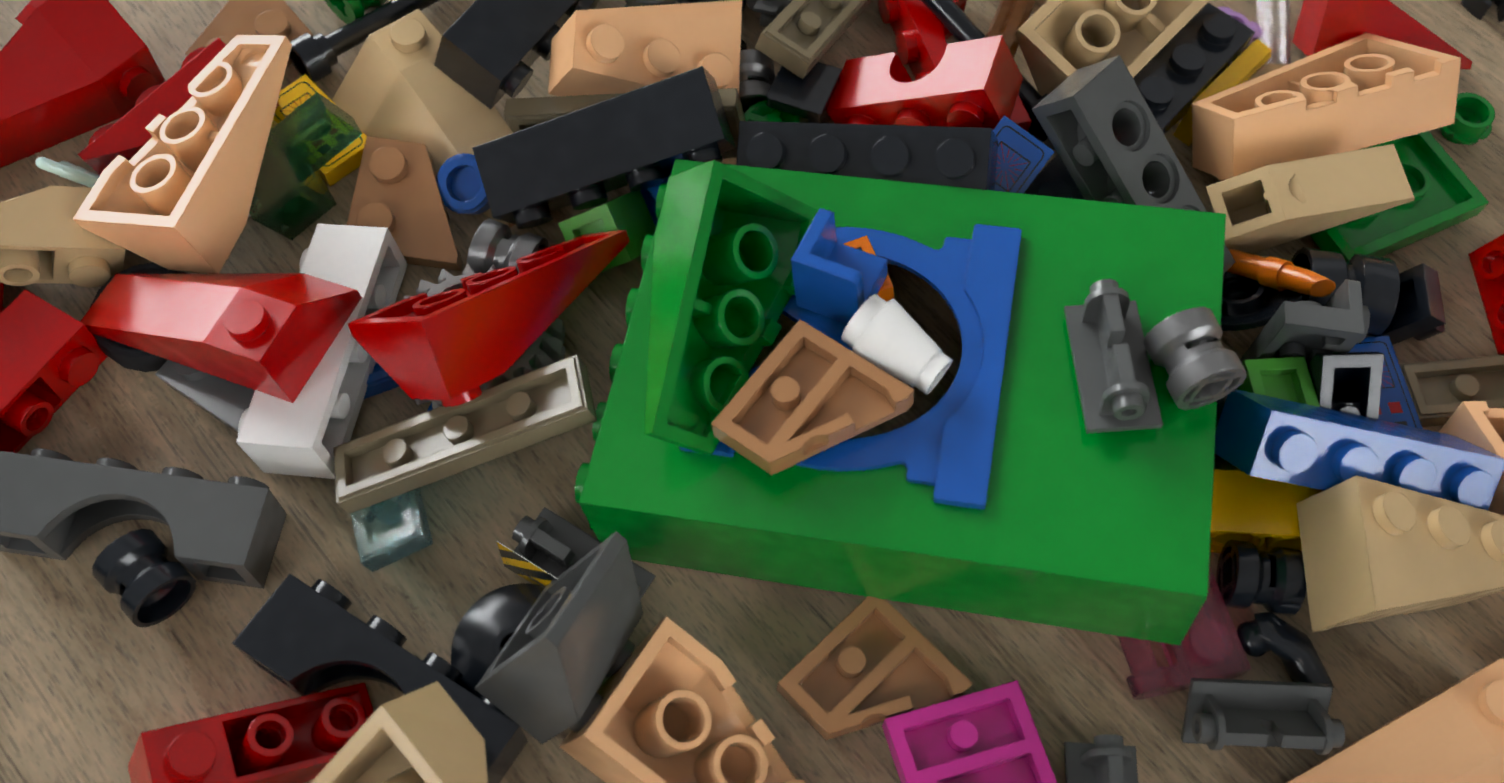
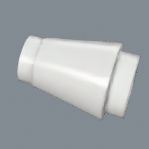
[841,294,953,395]

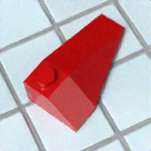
[0,0,165,168]
[348,230,630,407]
[80,273,362,403]

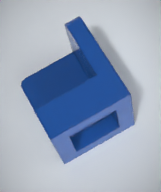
[791,208,888,324]

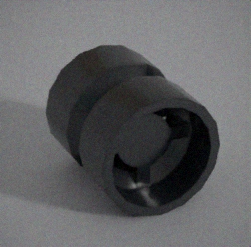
[1291,247,1400,336]

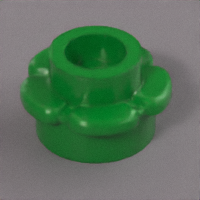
[1438,92,1495,145]

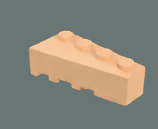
[1192,33,1461,181]

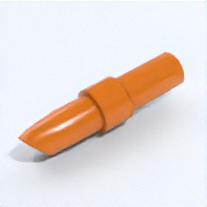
[1226,248,1336,297]

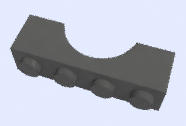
[0,448,287,589]

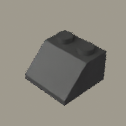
[475,531,643,744]

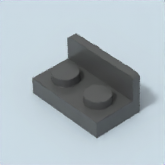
[1240,279,1370,365]

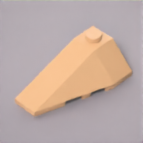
[1285,657,1504,783]

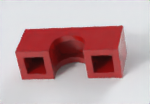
[826,35,1023,130]

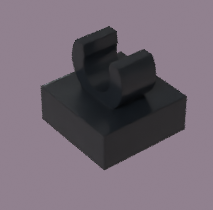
[1375,263,1446,345]

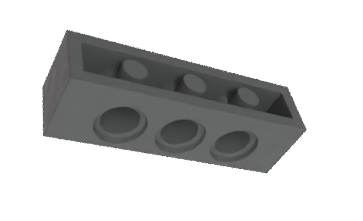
[1032,55,1235,274]

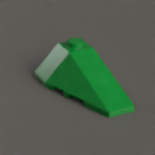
[644,160,818,455]

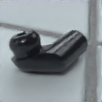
[1236,612,1334,688]

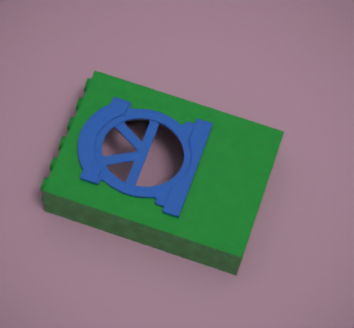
[575,159,1226,645]

